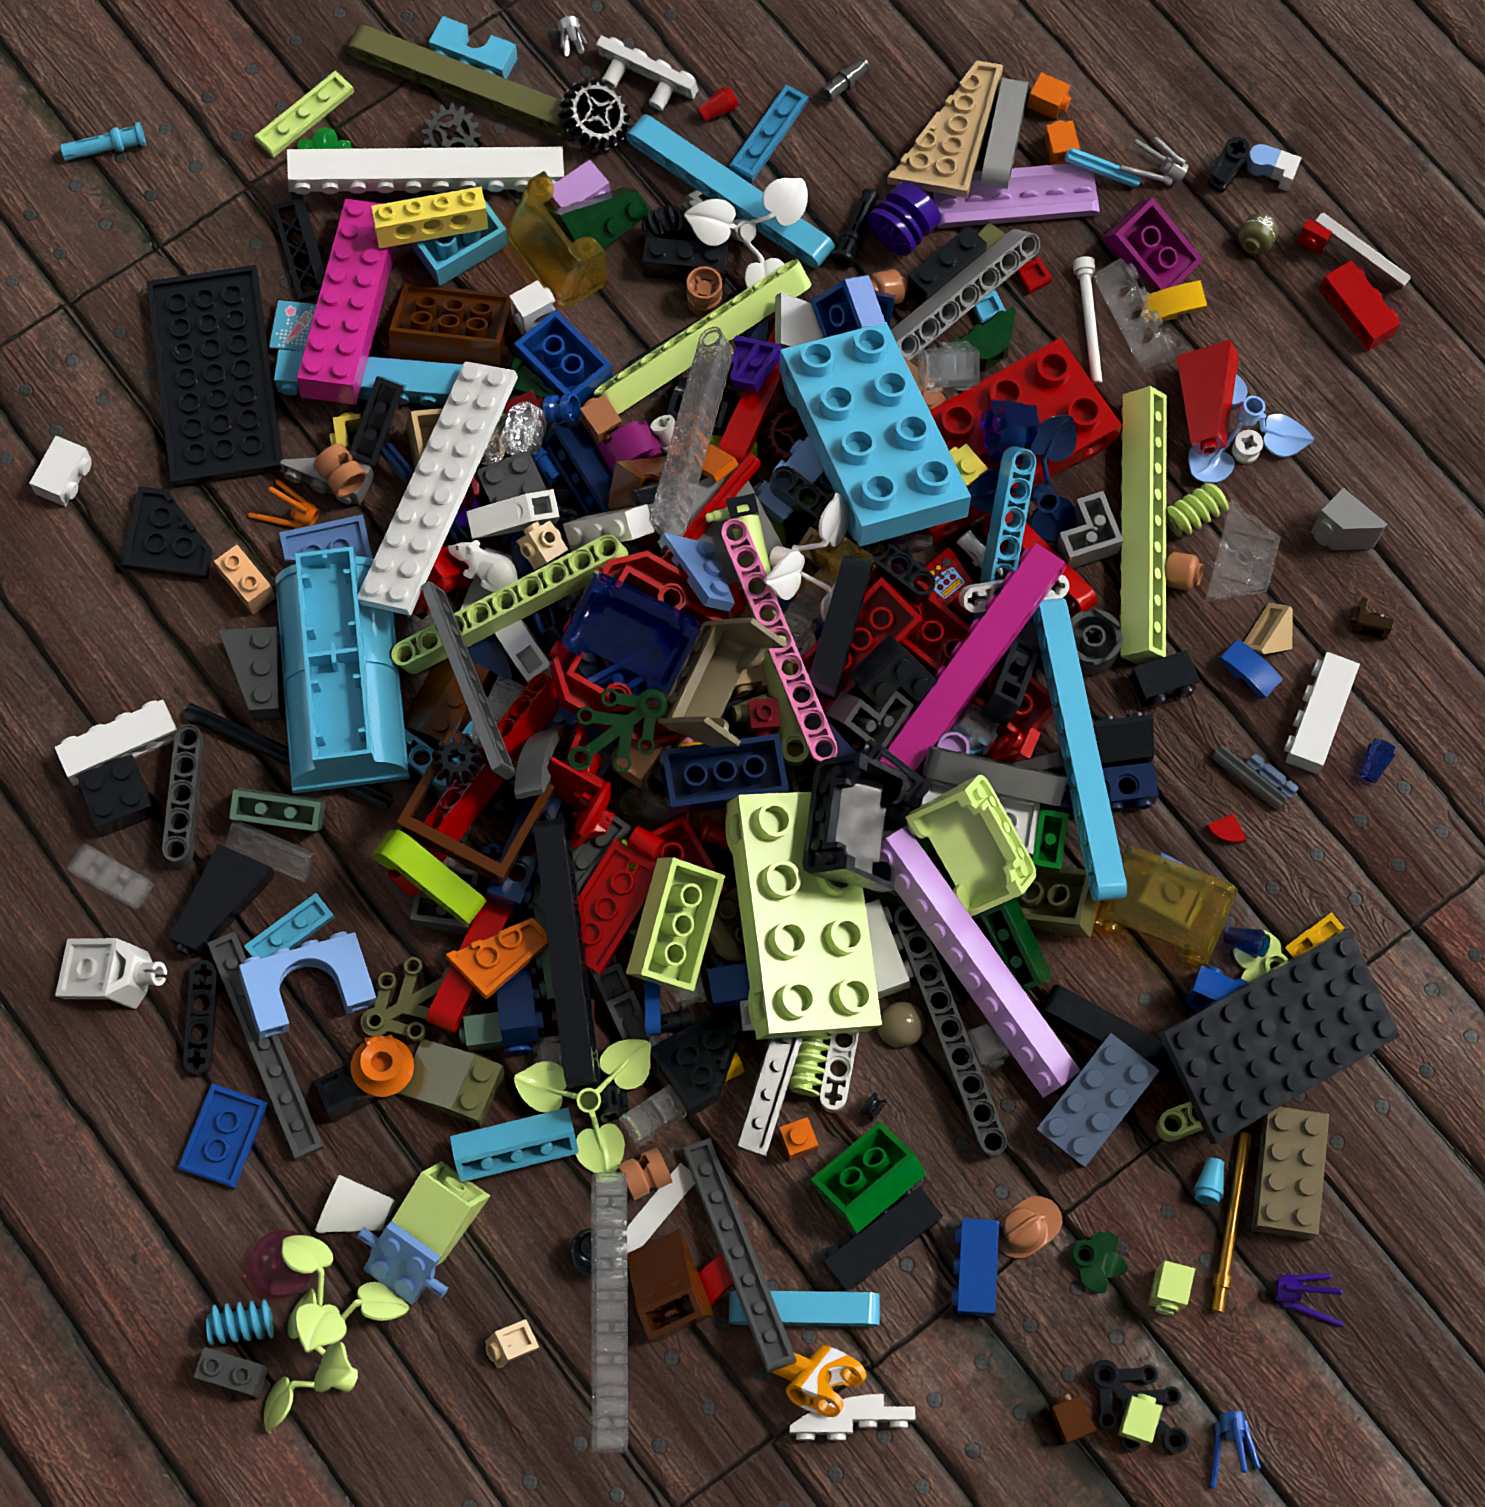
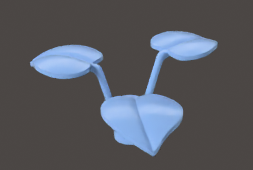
[1188,374,1314,484]

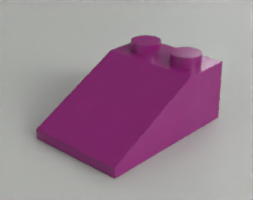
[1102,197,1203,291]

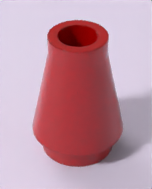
[697,86,739,122]

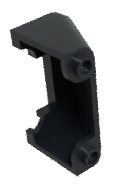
[802,753,907,892]

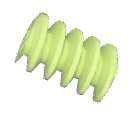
[1166,483,1229,537]
[788,1035,832,1097]

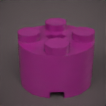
[598,420,664,474]

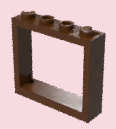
[396,731,555,885]

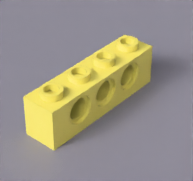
[371,187,488,249]

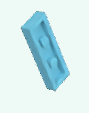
[244,893,335,959]

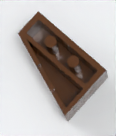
[608,456,694,511]

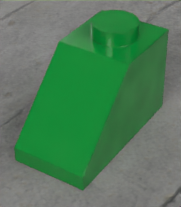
[1031,809,1069,871]

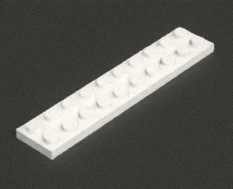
[358,361,518,616]

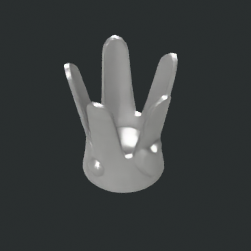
[558,16,588,56]

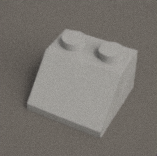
[1311,488,1387,550]

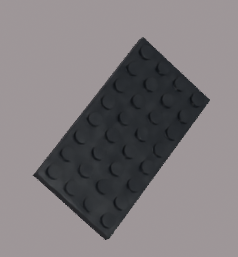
[147,265,283,486]
[1158,928,1400,1144]

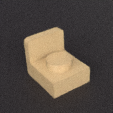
[485,1319,539,1369]

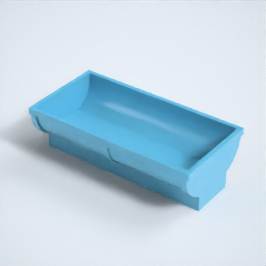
[275,546,410,794]

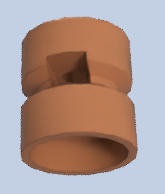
[687,266,722,316]
[313,443,367,498]
[618,1147,673,1201]

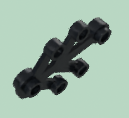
[1089,1360,1189,1454]

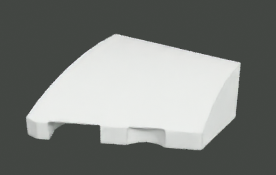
[315,1175,397,1234]

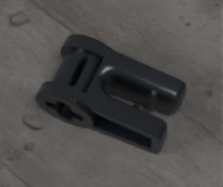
[1208,137,1250,193]

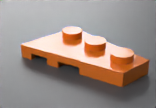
[445,917,548,1000]

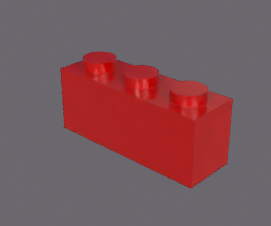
[1320,260,1401,352]

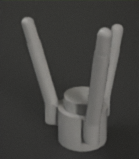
[1120,137,1188,186]

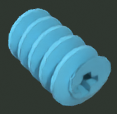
[206,1299,274,1345]

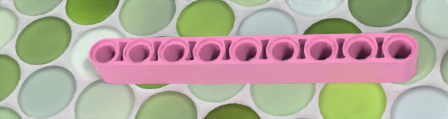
[721,519,838,764]

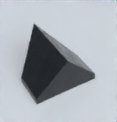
[314,1067,383,1122]

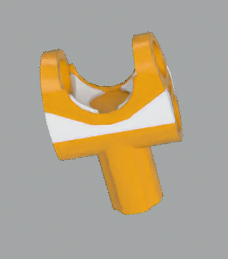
[771,1345,866,1417]

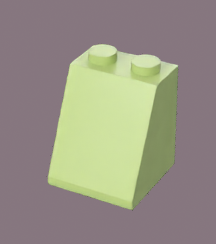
[392,1161,490,1265]

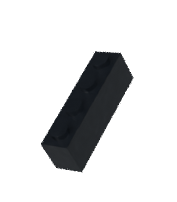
[823,1186,943,1292]

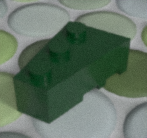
[547,187,649,260]
[972,898,1053,991]

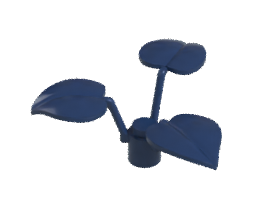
[968,415,1077,542]

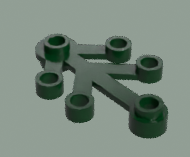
[568,688,667,773]

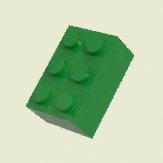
[810,1121,926,1233]

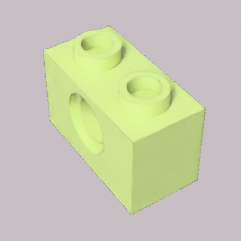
[1148,1261,1195,1316]

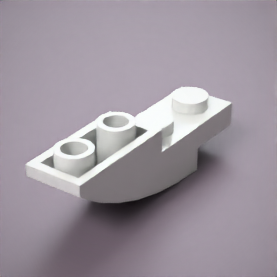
[484,603,552,682]
[789,1394,915,1441]

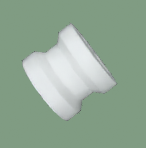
[1232,429,1263,464]

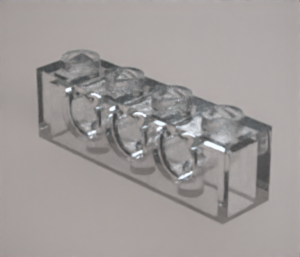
[1093,258,1176,374]

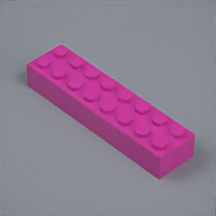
[297,199,397,405]

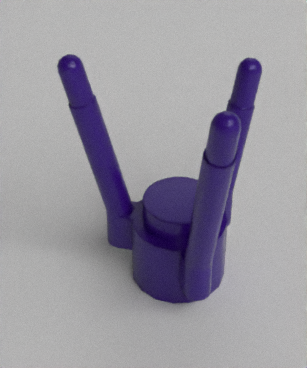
[1275,1273,1343,1327]

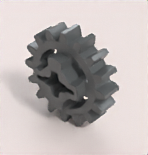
[421,103,481,148]

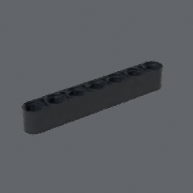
[770,466,936,602]

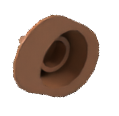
[998,1196,1062,1258]

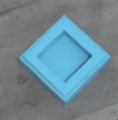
[972,290,1006,325]

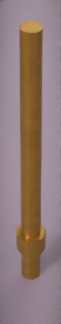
[1211,1132,1252,1314]

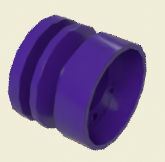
[867,181,941,256]

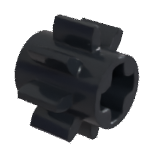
[595,1086,629,1123]

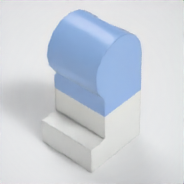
[1246,144,1302,191]

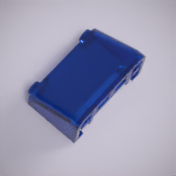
[561,570,701,694]

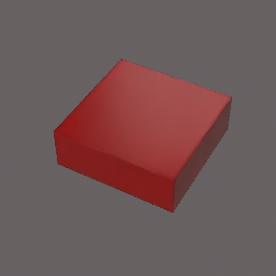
[1015,257,1053,295]

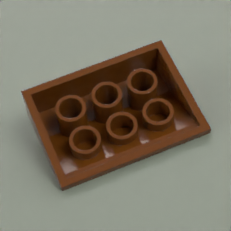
[389,283,511,368]

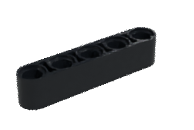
[806,554,873,701]
[1039,984,1175,1083]

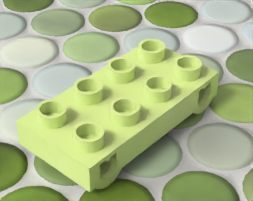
[725,792,882,1040]

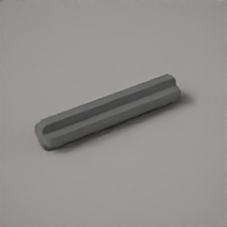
[1212,745,1287,810]

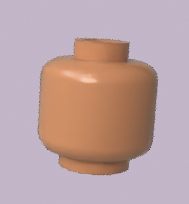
[870,269,908,305]
[1165,552,1203,591]

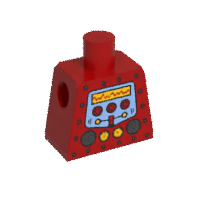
[916,547,974,619]

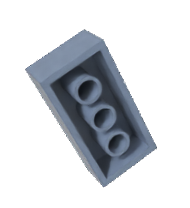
[1037,1033,1160,1167]

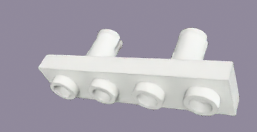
[596,35,698,111]

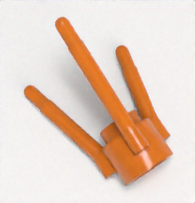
[248,479,320,529]

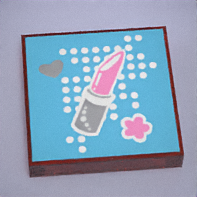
[268,299,317,354]

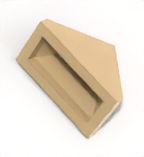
[1243,603,1293,654]

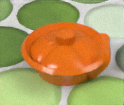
[351,1034,414,1097]

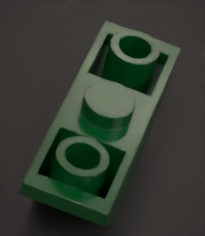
[943,307,1016,372]

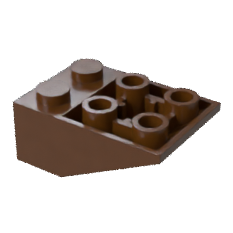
[626,1229,715,1340]

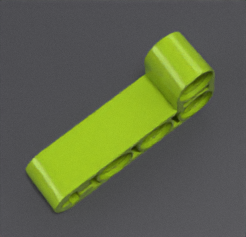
[371,830,487,925]

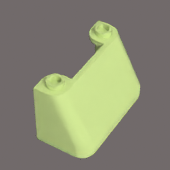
[905,774,1036,917]

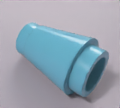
[1193,1157,1224,1205]

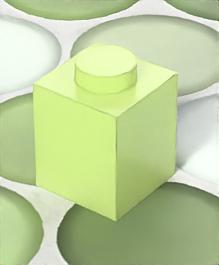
[1118,1393,1163,1445]

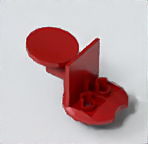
[547,718,615,848]

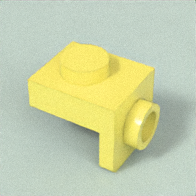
[330,412,362,452]
[949,444,988,488]

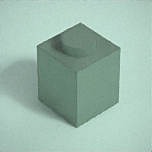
[459,1012,505,1052]

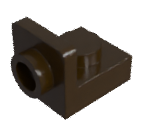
[1349,597,1394,640]

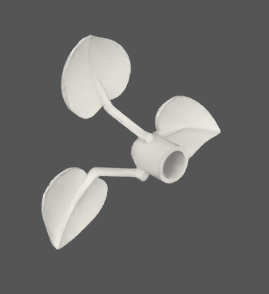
[684,178,808,288]
[763,492,849,622]

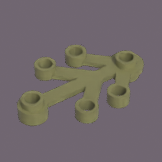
[361,957,450,1042]

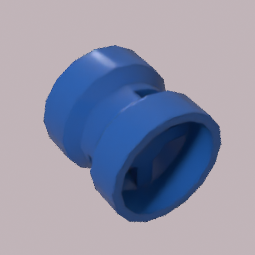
[543,394,581,423]

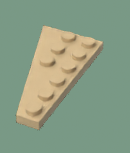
[887,61,1003,198]

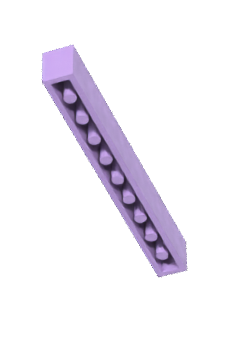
[879,826,1081,1098]

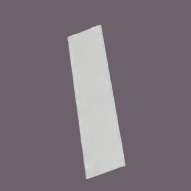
[613,1163,694,1269]

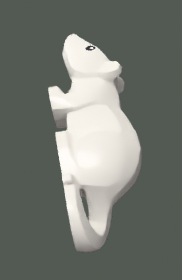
[448,540,518,603]

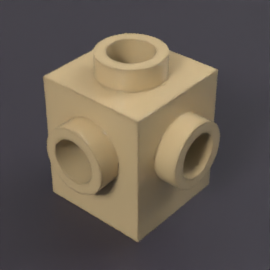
[517,520,568,570]

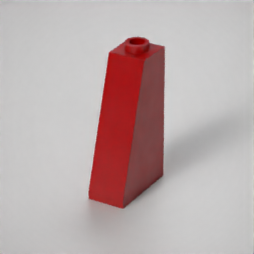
[1177,340,1239,455]

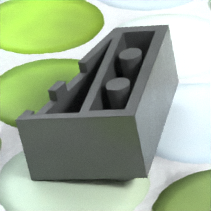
[219,626,283,721]

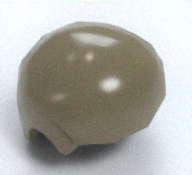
[877,1002,926,1048]

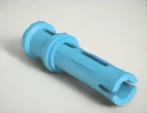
[61,122,146,161]

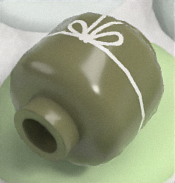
[1238,213,1279,254]

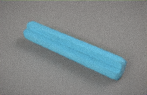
[1065,148,1142,188]

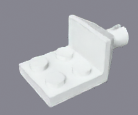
[55,938,167,1009]

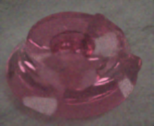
[250,1230,313,1297]

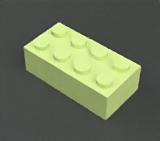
[626,857,725,992]

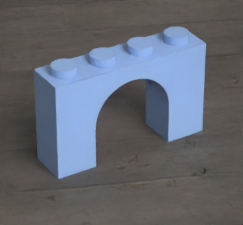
[239,932,376,1040]

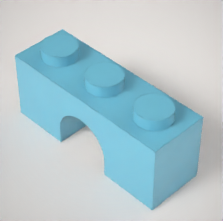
[429,16,518,79]

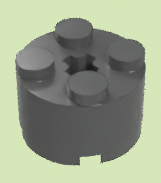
[1070,609,1123,676]

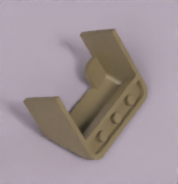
[656,617,786,747]

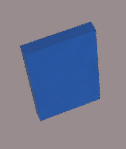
[177,1083,269,1189]

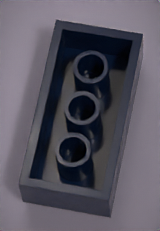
[659,734,789,816]

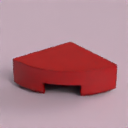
[1206,813,1247,844]

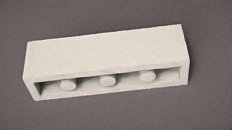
[1284,652,1360,774]
[55,699,177,786]

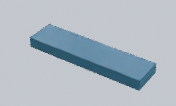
[729,85,809,182]

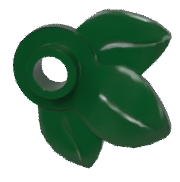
[1069,1232,1129,1294]

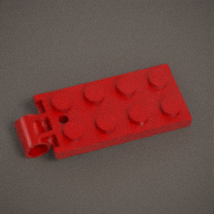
[578,826,665,975]

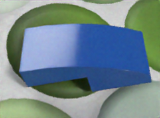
[1218,639,1283,699]

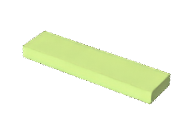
[254,71,354,158]

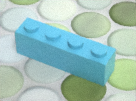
[450,1107,579,1183]

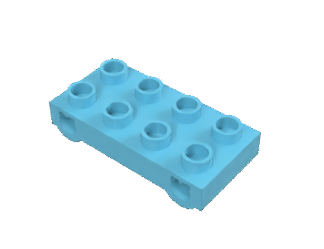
[779,322,971,547]

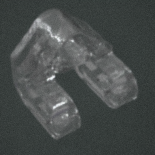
[480,401,547,465]

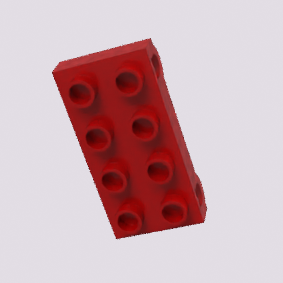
[919,337,1122,546]

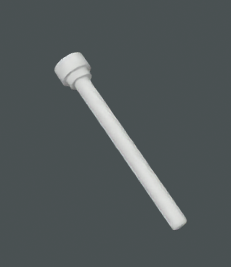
[1072,257,1102,385]

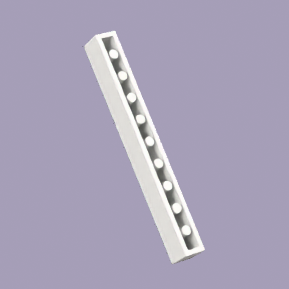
[287,147,564,194]

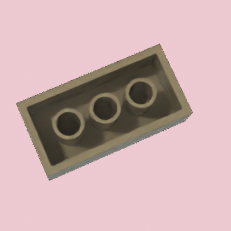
[1251,1107,1329,1240]

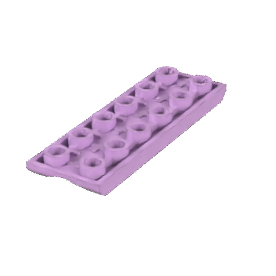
[933,163,1100,229]

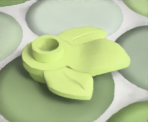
[1233,929,1289,982]

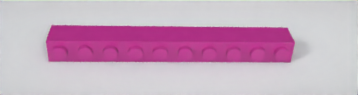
[879,543,1066,788]

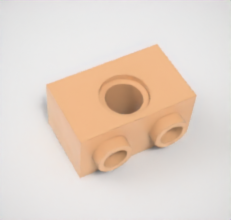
[214,545,276,615]

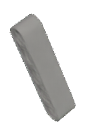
[981,78,1029,189]

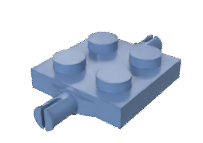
[357,1221,449,1305]

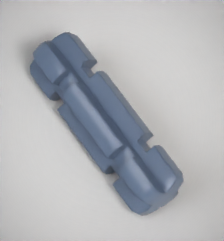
[1246,754,1298,799]

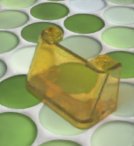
[507,171,608,307]
[1096,846,1238,966]

